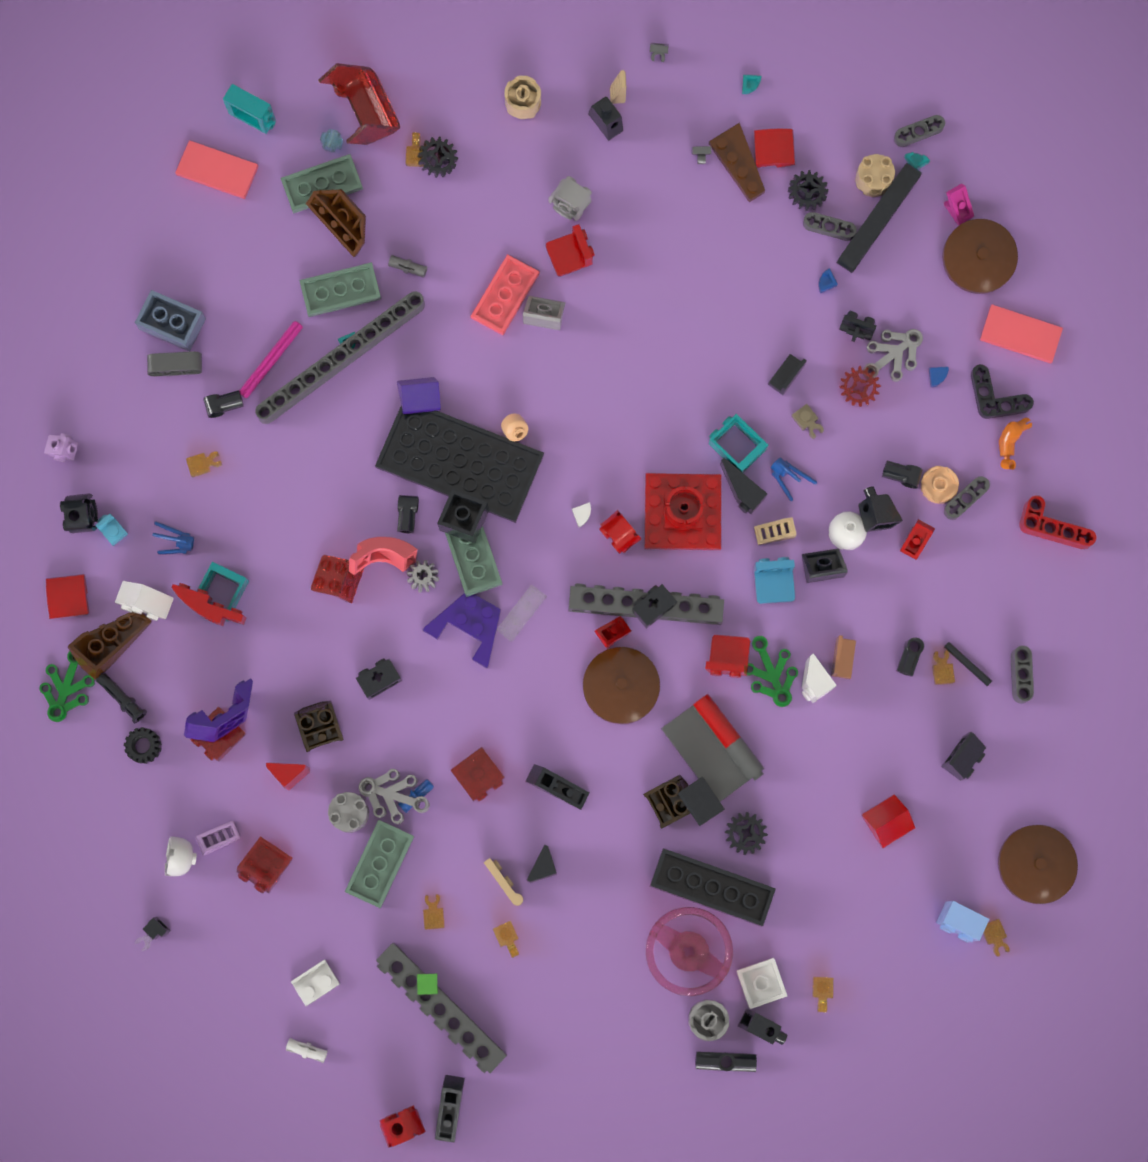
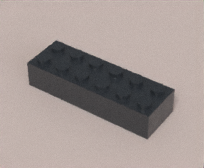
[649,848,776,927]

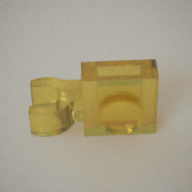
[406,132,424,167]
[493,921,520,958]
[812,977,834,1012]

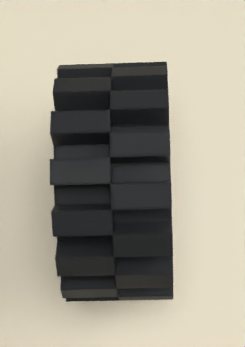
[124,727,162,764]

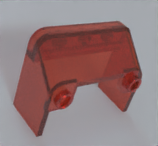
[318,63,400,145]

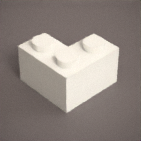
[115,581,174,621]

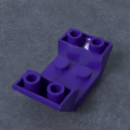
[184,678,253,742]

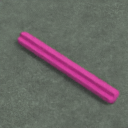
[239,321,303,398]

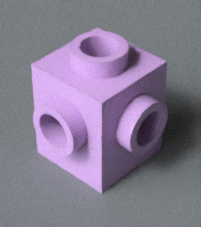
[44,433,78,462]

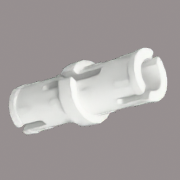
[286,1038,328,1063]

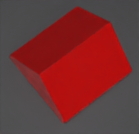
[266,763,310,790]
[861,794,915,848]

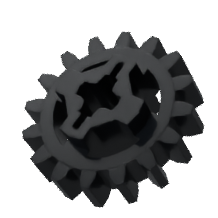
[417,137,458,178]
[788,170,829,211]
[725,812,768,855]

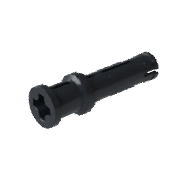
[96,673,147,724]

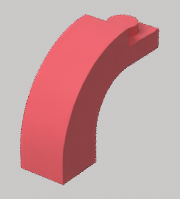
[349,537,418,575]

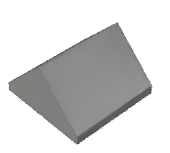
[523,296,565,330]

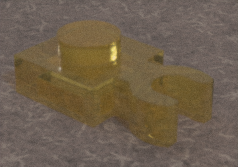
[186,451,222,478]
[932,650,955,685]
[423,894,445,930]
[983,919,1010,956]

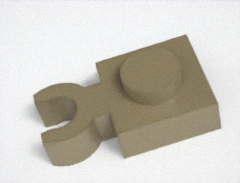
[791,404,824,439]

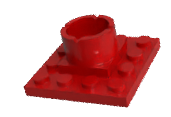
[645,473,721,550]

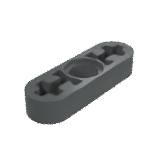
[894,115,945,147]
[803,212,857,241]
[944,476,990,520]

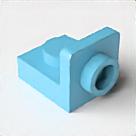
[95,514,128,546]

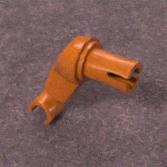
[999,417,1032,470]

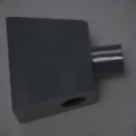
[588,97,623,141]
[858,486,903,532]
[738,1008,788,1045]

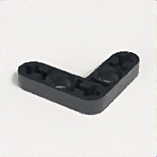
[971,364,1034,419]

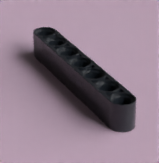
[836,163,922,273]

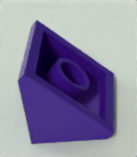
[397,377,441,414]

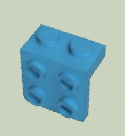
[754,557,795,604]

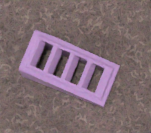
[196,820,241,856]

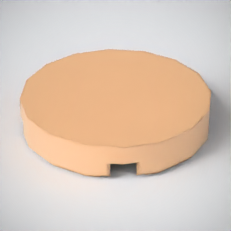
[921,466,959,504]

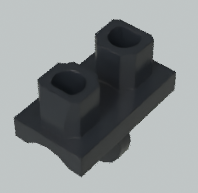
[839,310,877,342]

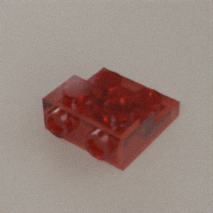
[190,706,246,762]
[451,747,505,802]
[236,836,293,893]

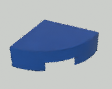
[818,268,838,294]
[929,367,949,387]

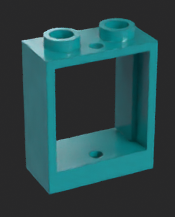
[223,84,276,134]
[708,414,769,473]
[198,562,249,622]

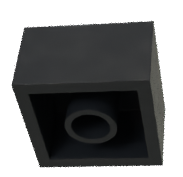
[437,489,489,543]

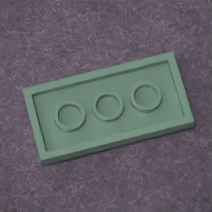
[281,154,363,214]
[299,262,381,317]
[445,526,503,597]
[345,820,415,909]

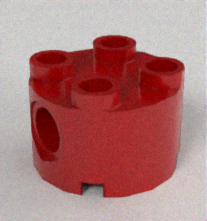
[599,510,641,554]
[379,1105,426,1148]

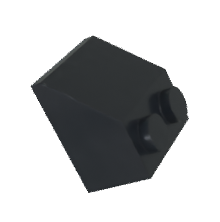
[941,732,986,781]

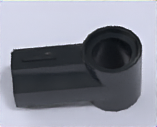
[203,390,244,418]
[882,460,923,489]
[397,495,419,534]
[896,637,924,677]

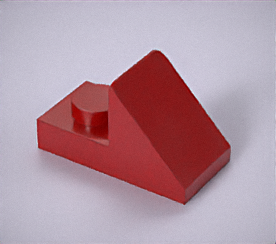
[900,519,935,560]
[594,616,632,649]

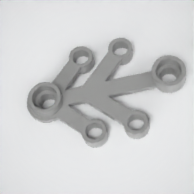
[863,329,923,382]
[359,769,430,824]

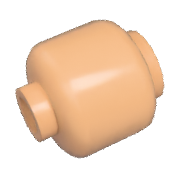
[501,413,529,442]

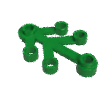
[747,636,798,707]
[39,651,95,722]

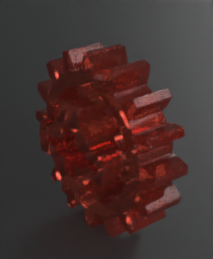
[839,366,881,407]

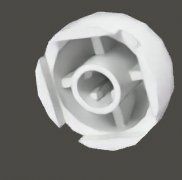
[829,512,867,550]
[164,836,197,876]

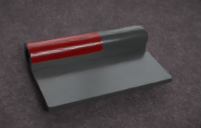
[661,694,765,802]

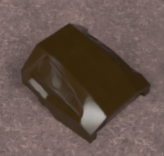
[294,701,344,752]
[643,775,691,829]

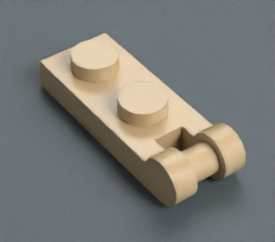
[483,858,523,906]

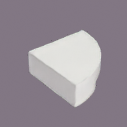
[572,502,591,527]

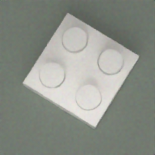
[736,958,787,1009]

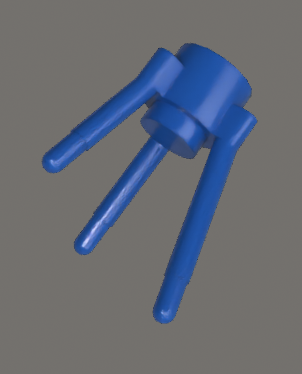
[771,457,817,501]
[152,522,194,554]

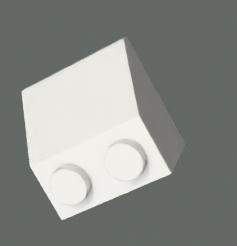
[802,654,837,703]

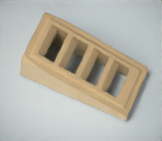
[610,70,627,104]
[754,517,796,545]

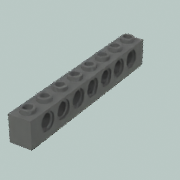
[568,583,724,625]
[376,943,507,1073]

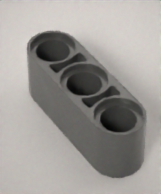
[147,351,202,376]
[1010,646,1034,704]

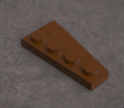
[709,122,765,202]

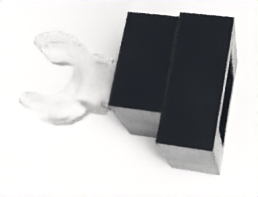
[135,917,171,951]

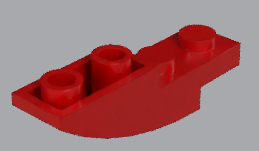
[171,583,246,626]

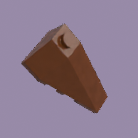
[68,611,152,680]

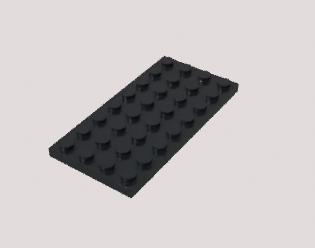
[375,406,544,523]

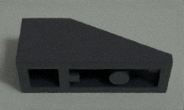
[720,458,767,514]
[525,764,590,810]
[435,1075,465,1143]

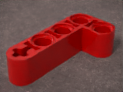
[1019,495,1097,550]

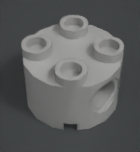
[549,176,592,221]
[328,792,369,833]
[688,1000,729,1041]

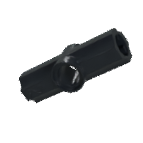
[695,1051,757,1072]

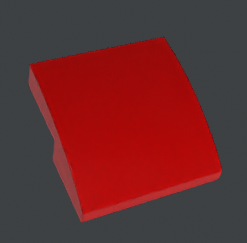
[754,128,795,168]
[46,574,89,619]

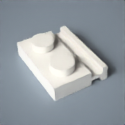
[291,960,340,1006]

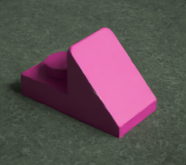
[944,183,974,225]

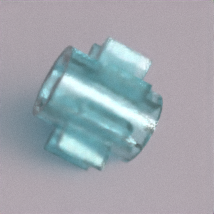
[320,129,344,152]

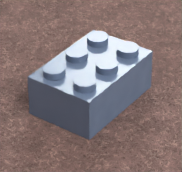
[135,290,206,352]

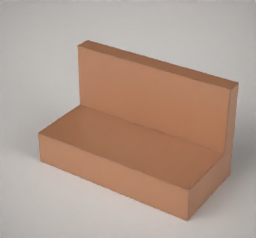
[831,635,856,679]

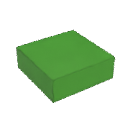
[417,973,438,995]

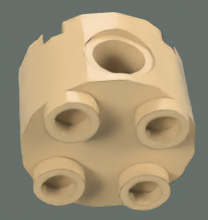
[505,76,541,119]
[855,154,895,197]

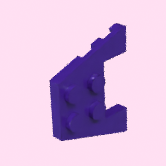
[423,593,501,668]

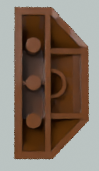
[306,189,366,257]

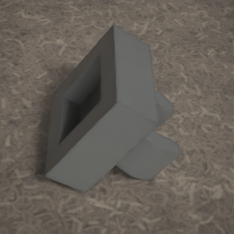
[650,43,669,62]
[692,146,711,164]

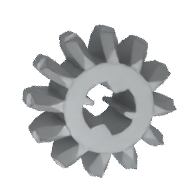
[407,560,439,593]

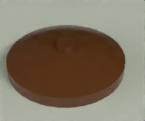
[942,219,1018,294]
[583,647,660,724]
[998,825,1078,904]

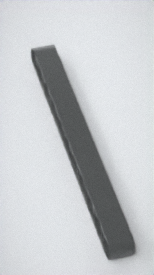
[255,291,425,424]

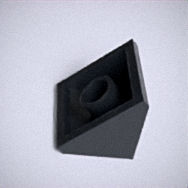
[802,548,848,583]
[677,776,725,826]
[527,845,557,883]

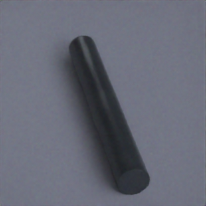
[944,642,992,686]

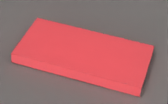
[175,140,259,199]
[471,254,540,335]
[980,305,1063,364]

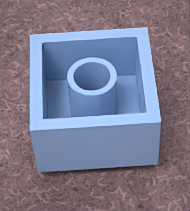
[936,901,989,943]

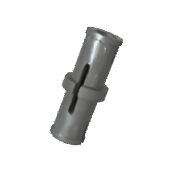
[388,255,427,278]

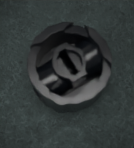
[60,493,98,534]

